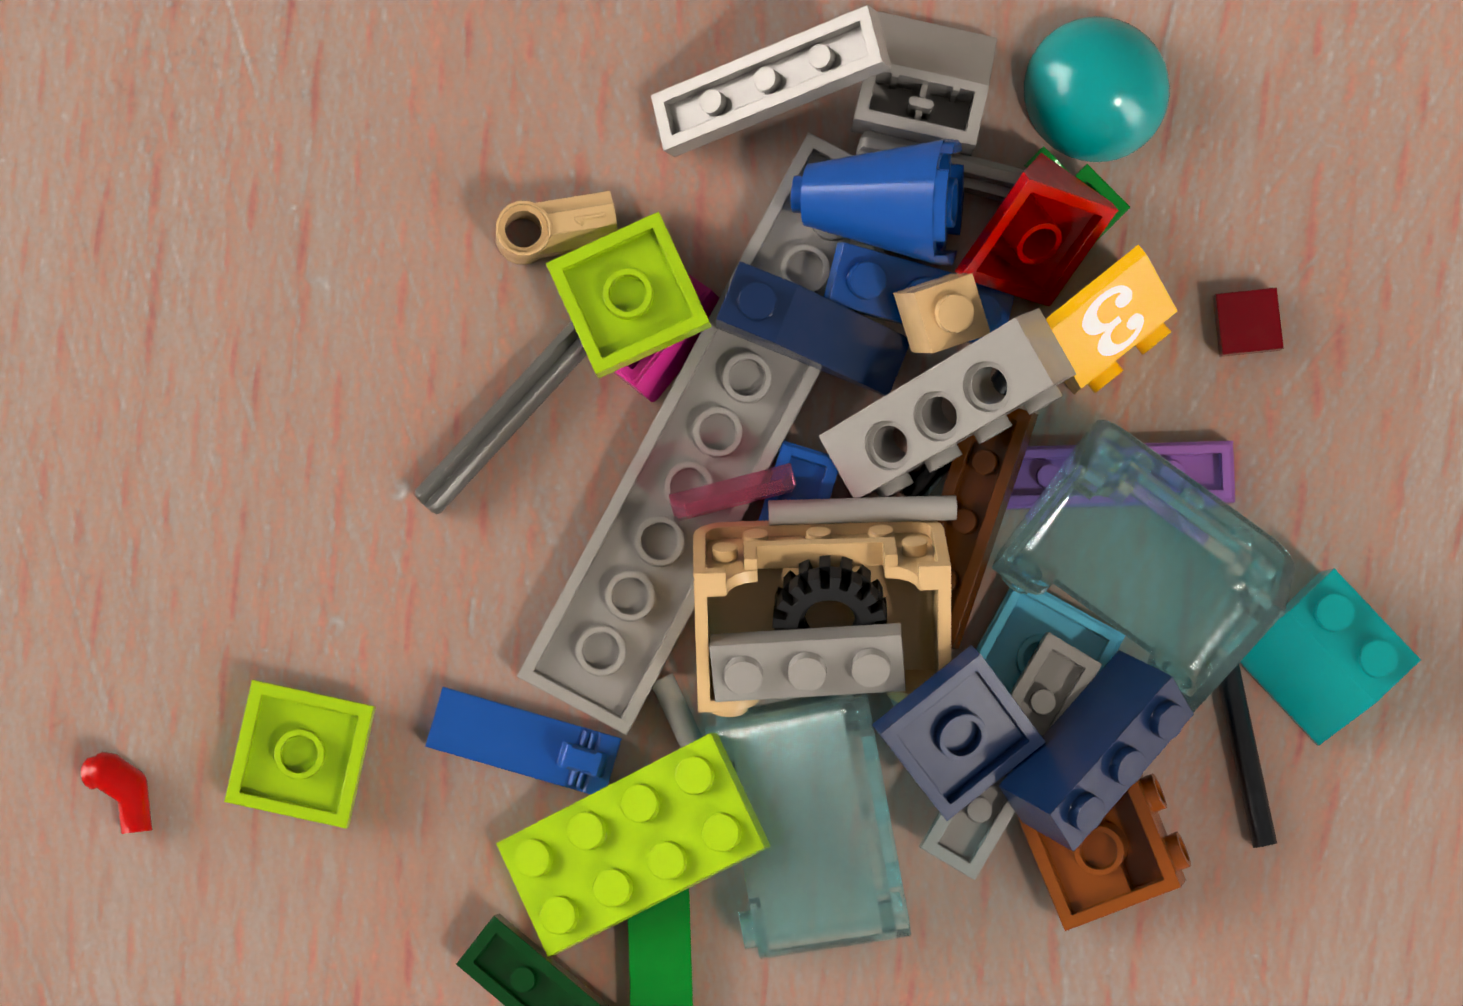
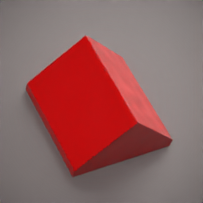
[955,153,1118,307]

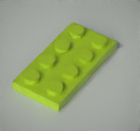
[496,733,771,957]

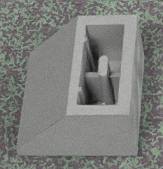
[851,11,997,156]

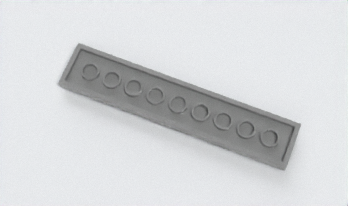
[517,132,885,735]

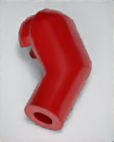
[80,752,152,834]

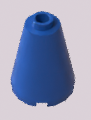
[791,139,964,266]

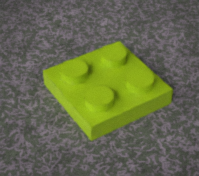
[546,211,712,379]
[224,680,376,829]

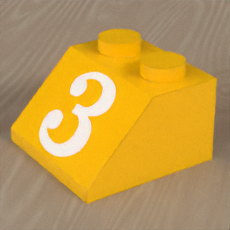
[1046,244,1177,395]

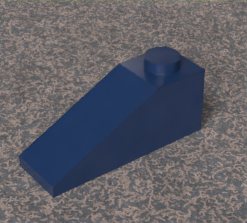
[716,261,909,396]

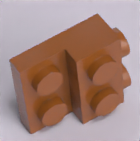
[1017,773,1191,931]

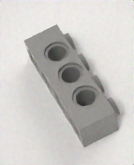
[818,308,1076,498]

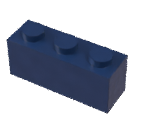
[999,650,1194,852]

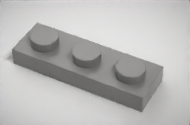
[709,623,906,702]

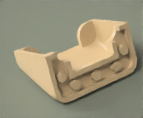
[693,521,951,717]

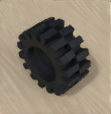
[772,555,887,630]

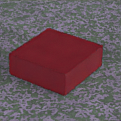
[1212,288,1284,357]

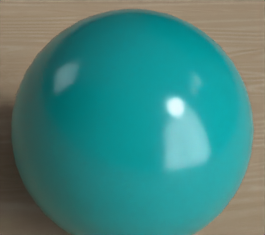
[1024,16,1170,162]

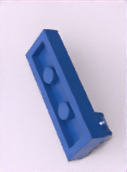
[425,687,622,794]

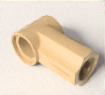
[496,191,618,265]

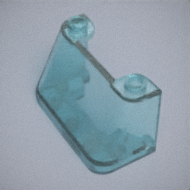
[992,420,1295,713]
[705,693,911,959]

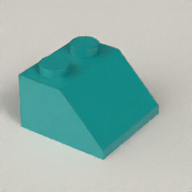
[1232,568,1421,746]

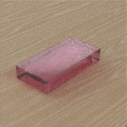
[668,463,796,522]

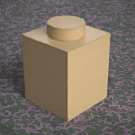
[893,273,990,354]

